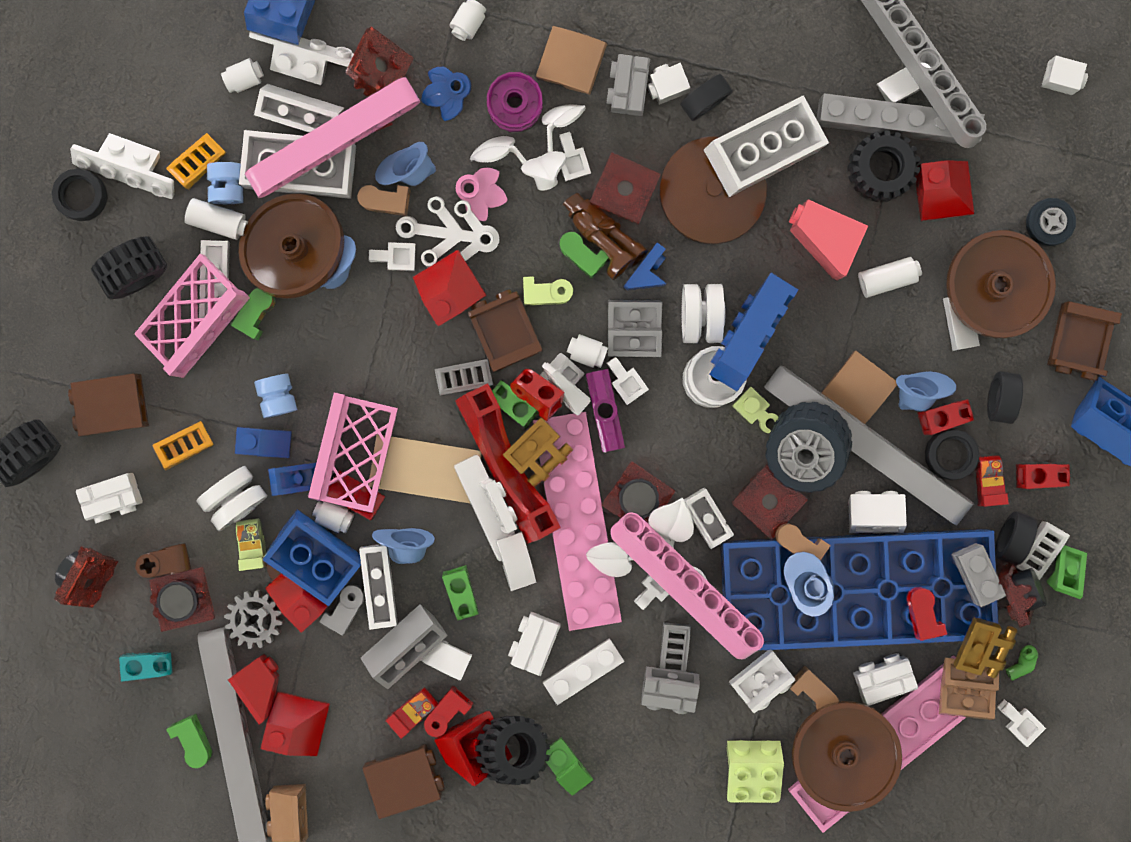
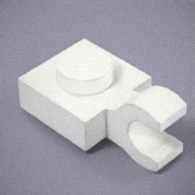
[559,132,591,182]
[369,242,416,271]
[607,357,649,405]
[634,575,669,610]
[997,699,1046,747]

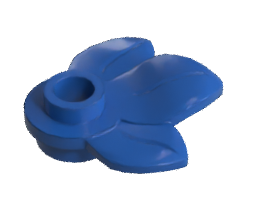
[421,67,471,121]

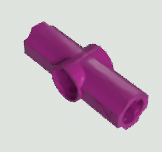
[585,369,625,452]

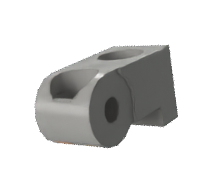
[320,584,365,636]

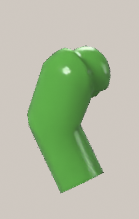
[1005,645,1038,681]

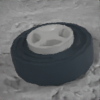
[1026,198,1076,246]

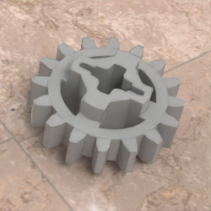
[224,590,284,649]

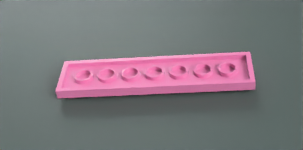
[533,412,622,631]
[788,655,966,833]

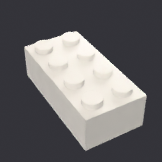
[704,95,829,197]
[239,130,356,199]

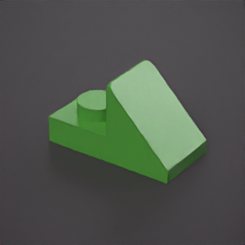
[1047,545,1087,599]
[545,737,593,796]

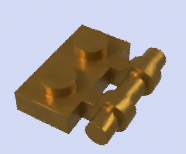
[503,417,573,487]
[953,617,1017,678]

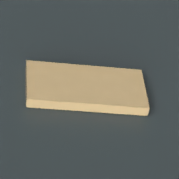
[368,434,482,503]

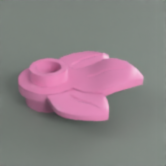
[456,168,507,221]

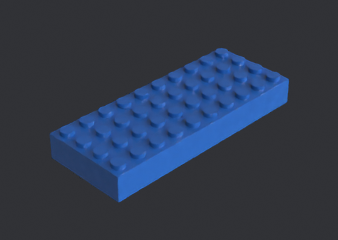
[720,529,998,652]

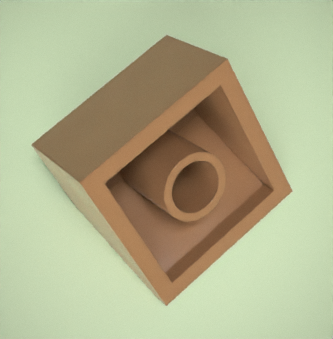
[265,784,309,842]

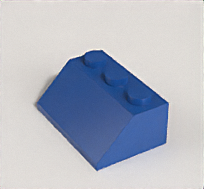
[1071,377,1131,467]
[262,509,361,606]

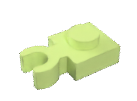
[732,387,779,433]

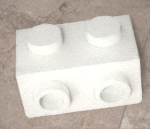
[729,650,795,713]

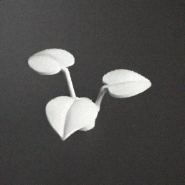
[470,104,586,190]
[586,498,707,580]

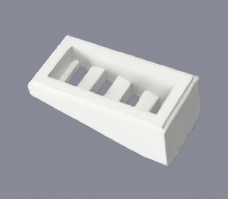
[542,362,591,416]
[1015,521,1070,580]

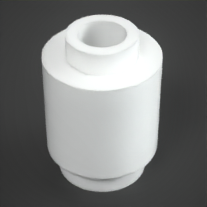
[449,0,486,41]
[221,58,264,93]
[567,334,608,368]
[312,501,354,533]

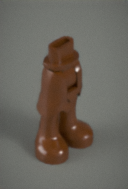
[563,193,648,280]

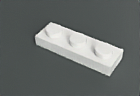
[199,240,230,318]
[543,638,624,705]

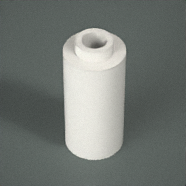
[185,198,248,240]
[858,257,922,298]

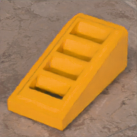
[166,133,226,190]
[152,421,213,471]

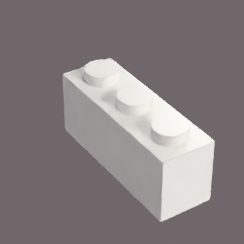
[254,84,344,132]
[359,544,398,630]

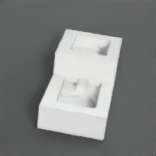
[496,532,536,591]
[420,640,472,681]

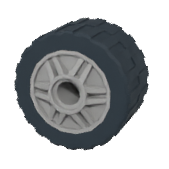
[765,402,853,493]

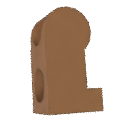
[358,185,411,216]
[776,524,831,561]
[790,666,839,709]

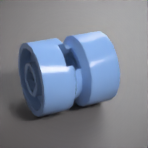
[207,162,243,205]
[254,374,297,418]

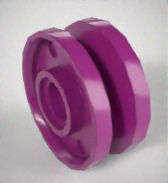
[487,72,542,132]

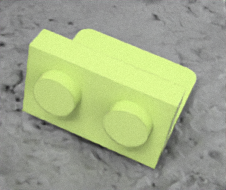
[727,740,784,803]

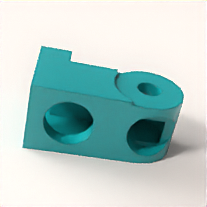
[119,652,173,682]

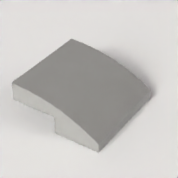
[608,300,662,357]

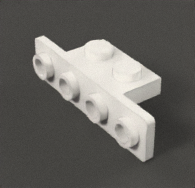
[249,31,356,85]
[70,133,175,199]
[454,455,517,561]

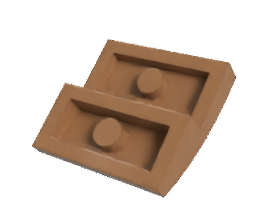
[536,26,607,95]
[821,351,897,424]
[939,658,999,720]

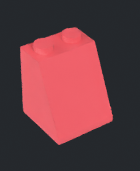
[789,200,868,281]

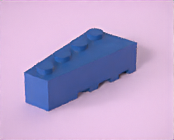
[709,273,798,391]

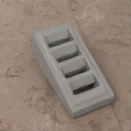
[435,359,493,396]
[659,622,691,672]

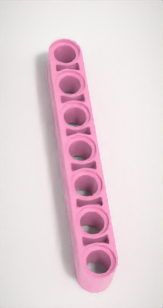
[245,77,420,198]
[611,513,764,660]

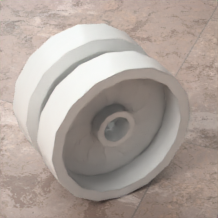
[682,284,725,343]
[683,346,746,408]
[196,466,267,531]

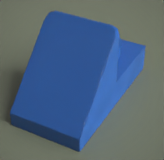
[624,243,666,290]
[235,427,292,458]
[268,463,316,496]

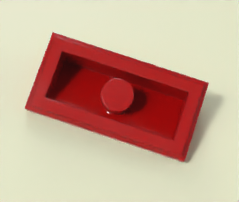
[327,470,386,520]

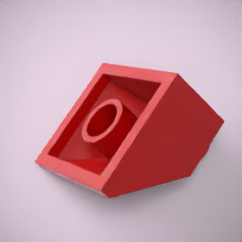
[915,160,974,221]
[413,249,486,326]
[265,573,328,633]
[228,654,279,724]
[261,691,330,756]
[434,711,513,786]

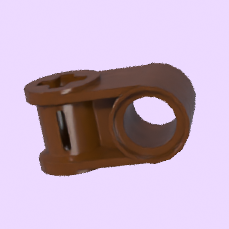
[136,543,191,578]

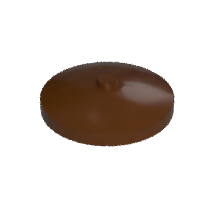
[659,137,767,244]
[239,194,344,298]
[947,230,1056,338]
[792,701,902,812]

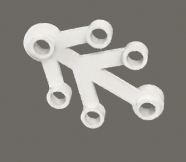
[396,196,499,266]

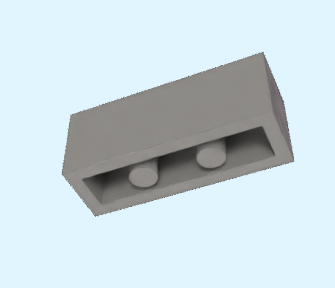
[361,604,448,689]

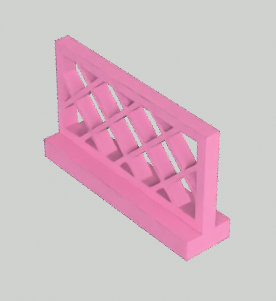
[135,254,250,378]
[308,393,398,513]

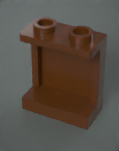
[468,289,543,372]
[1047,301,1122,381]
[68,373,149,436]
[362,744,445,819]

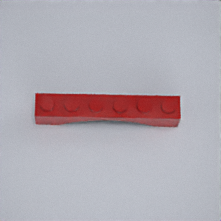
[455,383,561,544]

